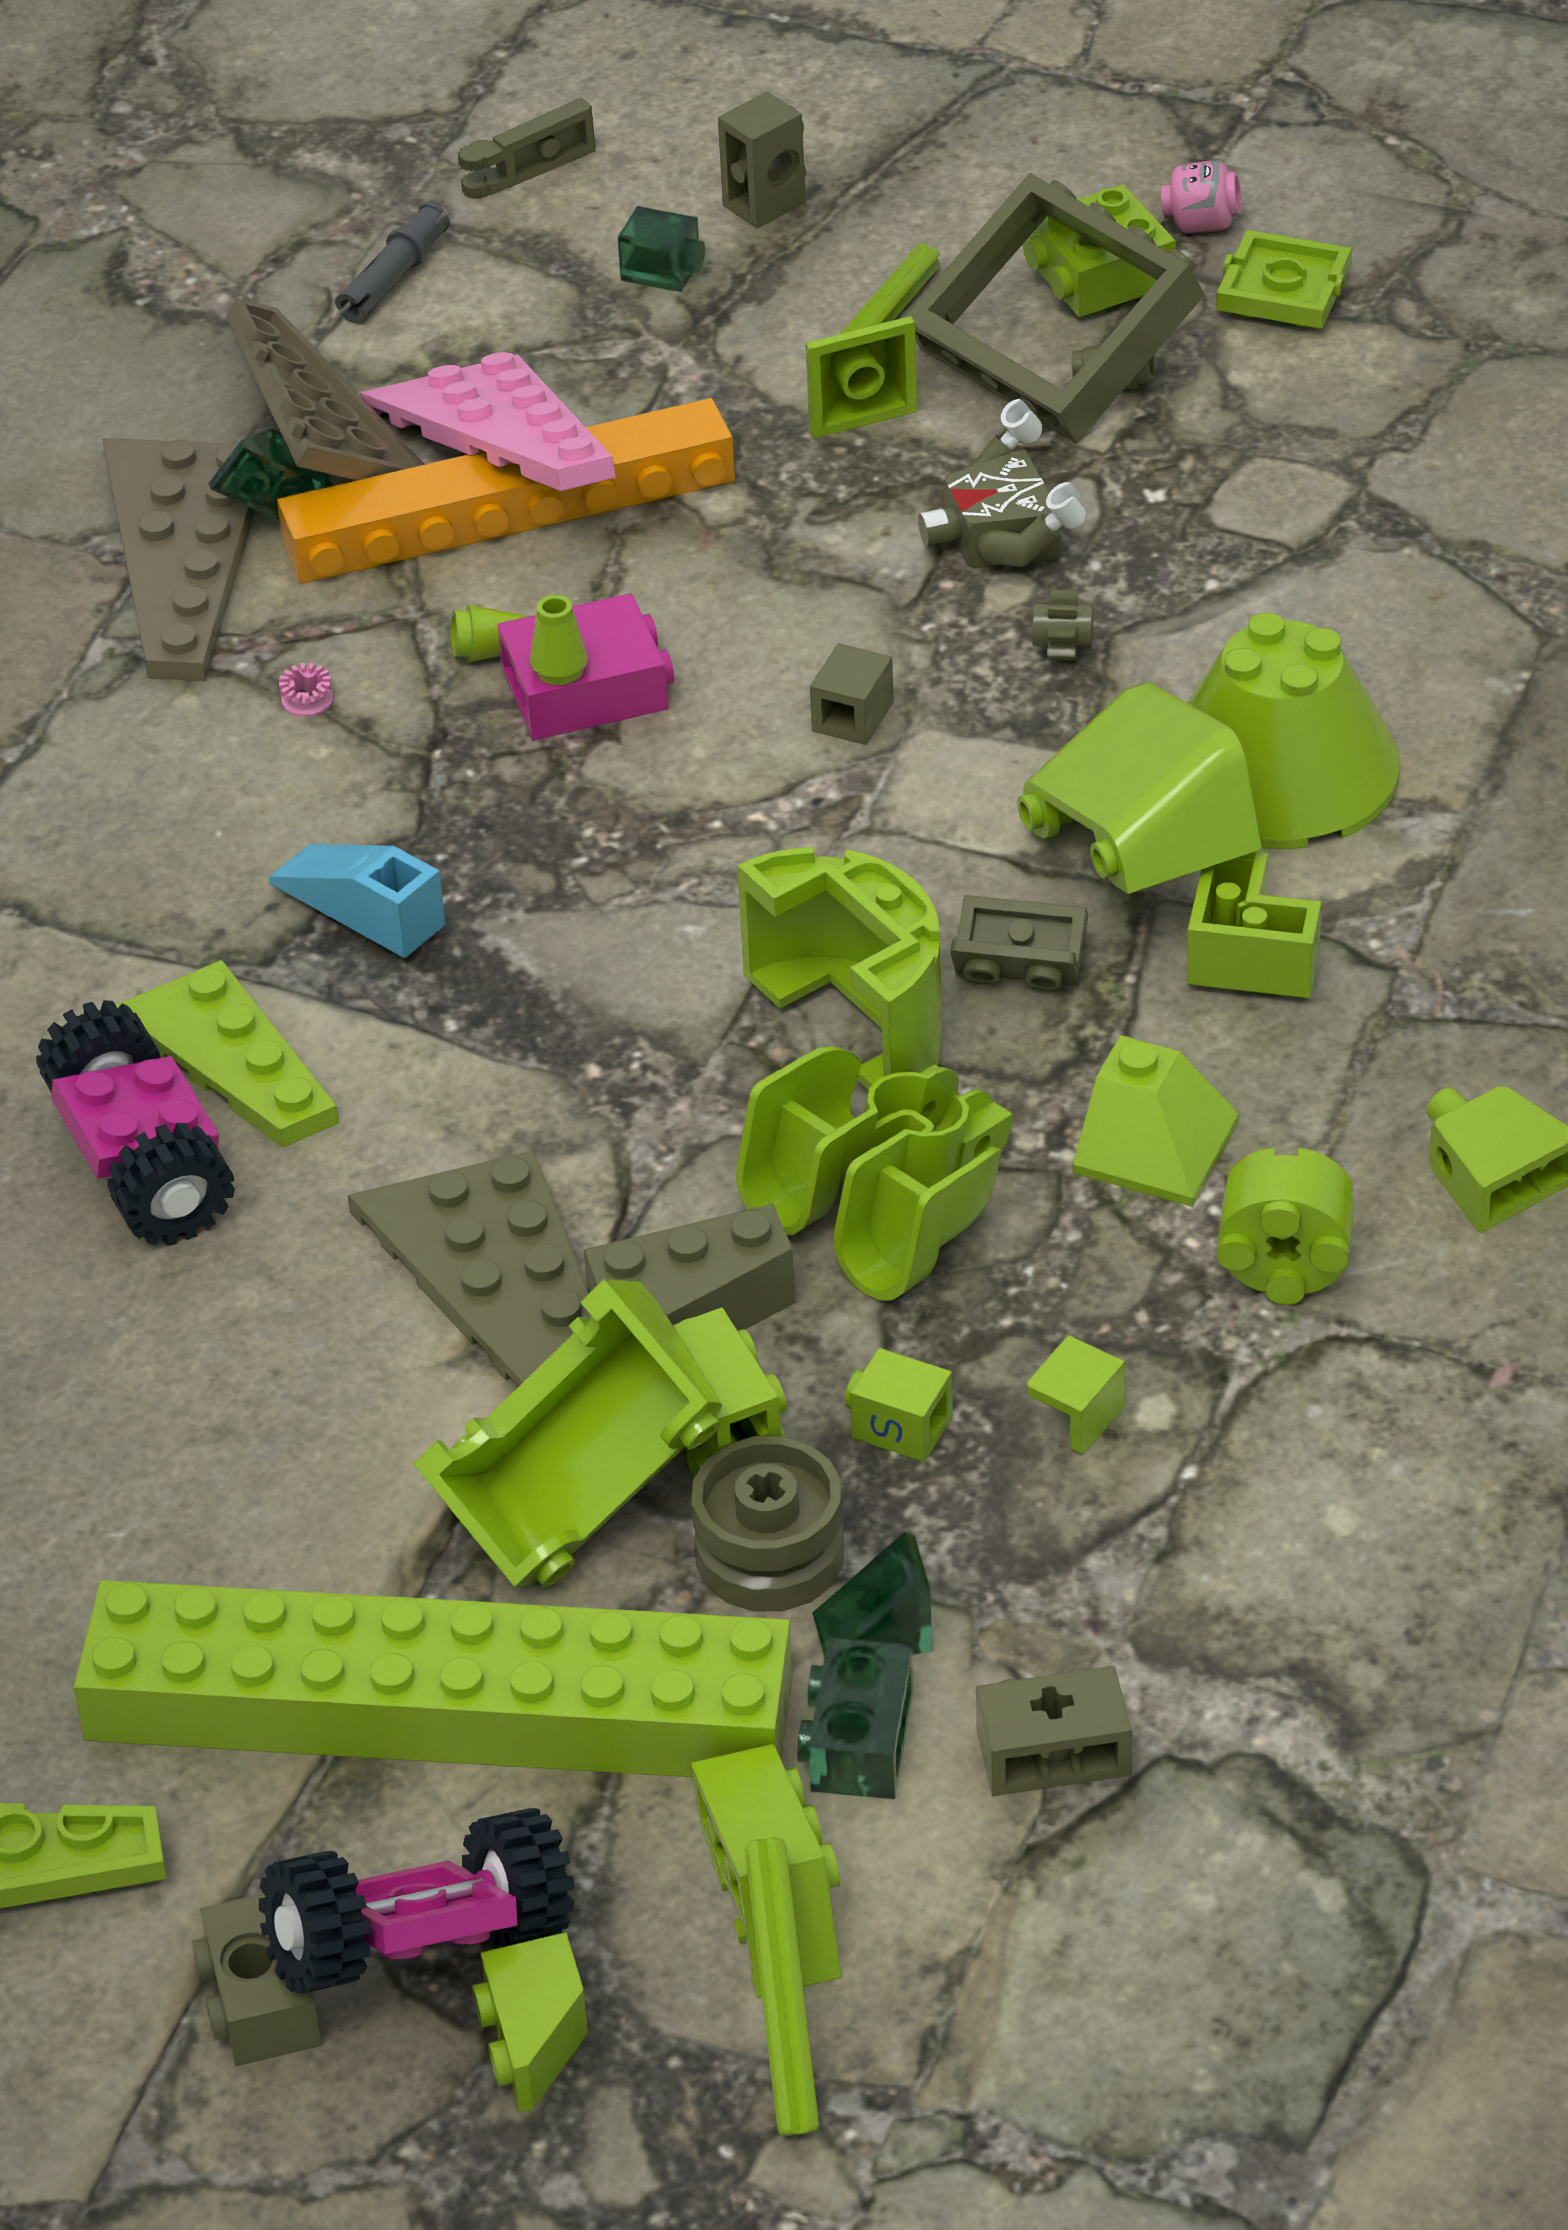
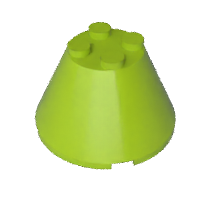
[1187,612,1400,849]

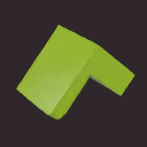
[1027,1335,1125,1455]

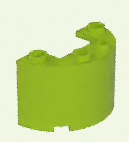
[737,847,943,1090]

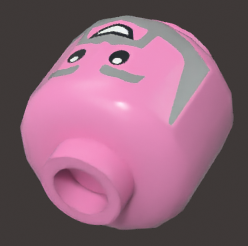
[1161,160,1242,234]

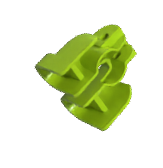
[736,1046,1013,1301]

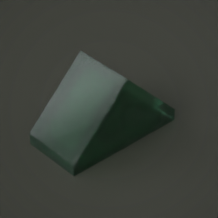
[812,1531,932,1669]

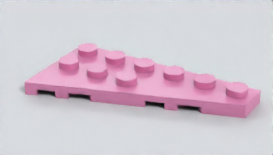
[360,352,616,491]

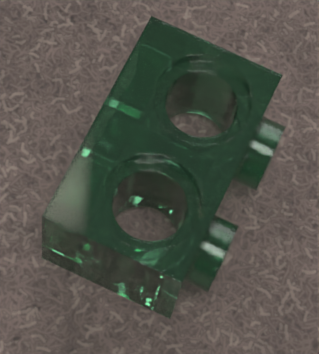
[797,1638,914,1799]

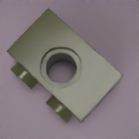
[718,92,806,229]
[192,1893,322,2067]

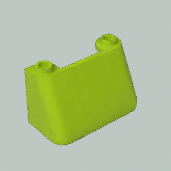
[1017,682,1262,894]
[413,1279,722,1588]

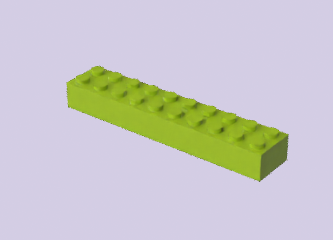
[73,1580,793,1777]

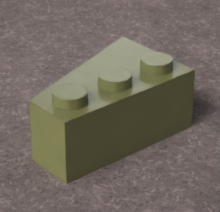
[584,1204,795,1331]

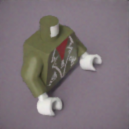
[918,399,1086,568]

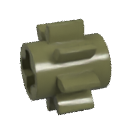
[1032,589,1093,661]

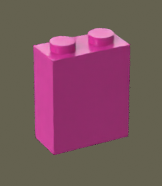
[497,593,675,741]

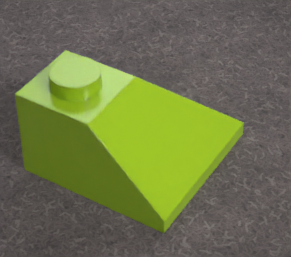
[805,316,918,439]
[1073,1035,1239,1207]

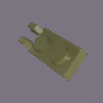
[458,97,596,199]

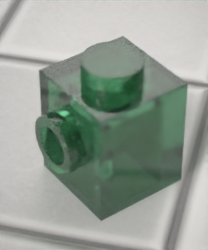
[618,206,705,292]

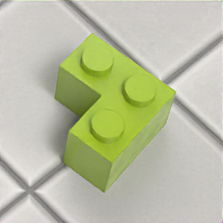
[1187,851,1321,998]

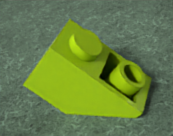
[472,1932,588,2113]

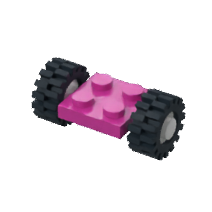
[36,1000,235,1245]
[259,1808,574,1994]

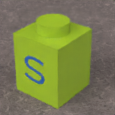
[845,1348,953,1462]

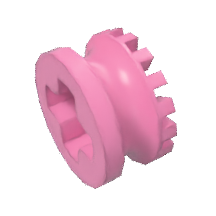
[279,663,333,717]

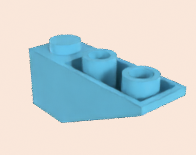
[269,844,446,958]

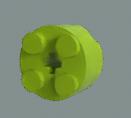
[1216,1147,1355,1305]

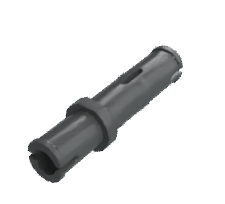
[335,202,450,323]

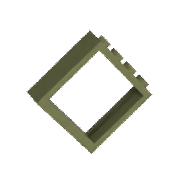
[904,173,1205,444]

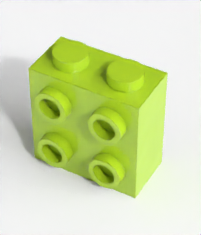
[1023,184,1176,317]
[673,1307,787,1479]

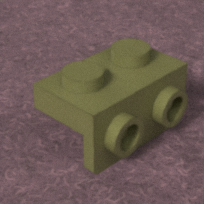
[950,895,1088,990]

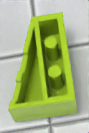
[691,1743,842,1998]

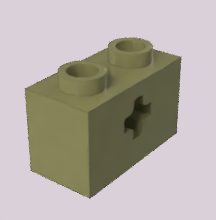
[976,1665,1132,1796]

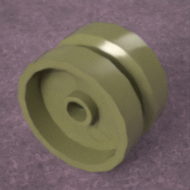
[691,1436,844,1612]

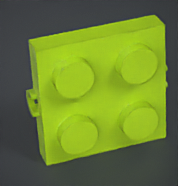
[1216,229,1352,329]

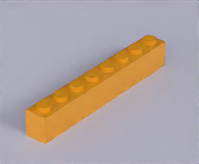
[277,398,735,584]

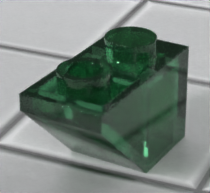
[209,428,332,520]

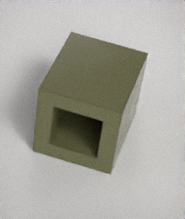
[810,643,894,745]

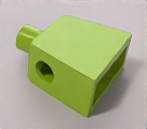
[1427,1086,1568,1233]

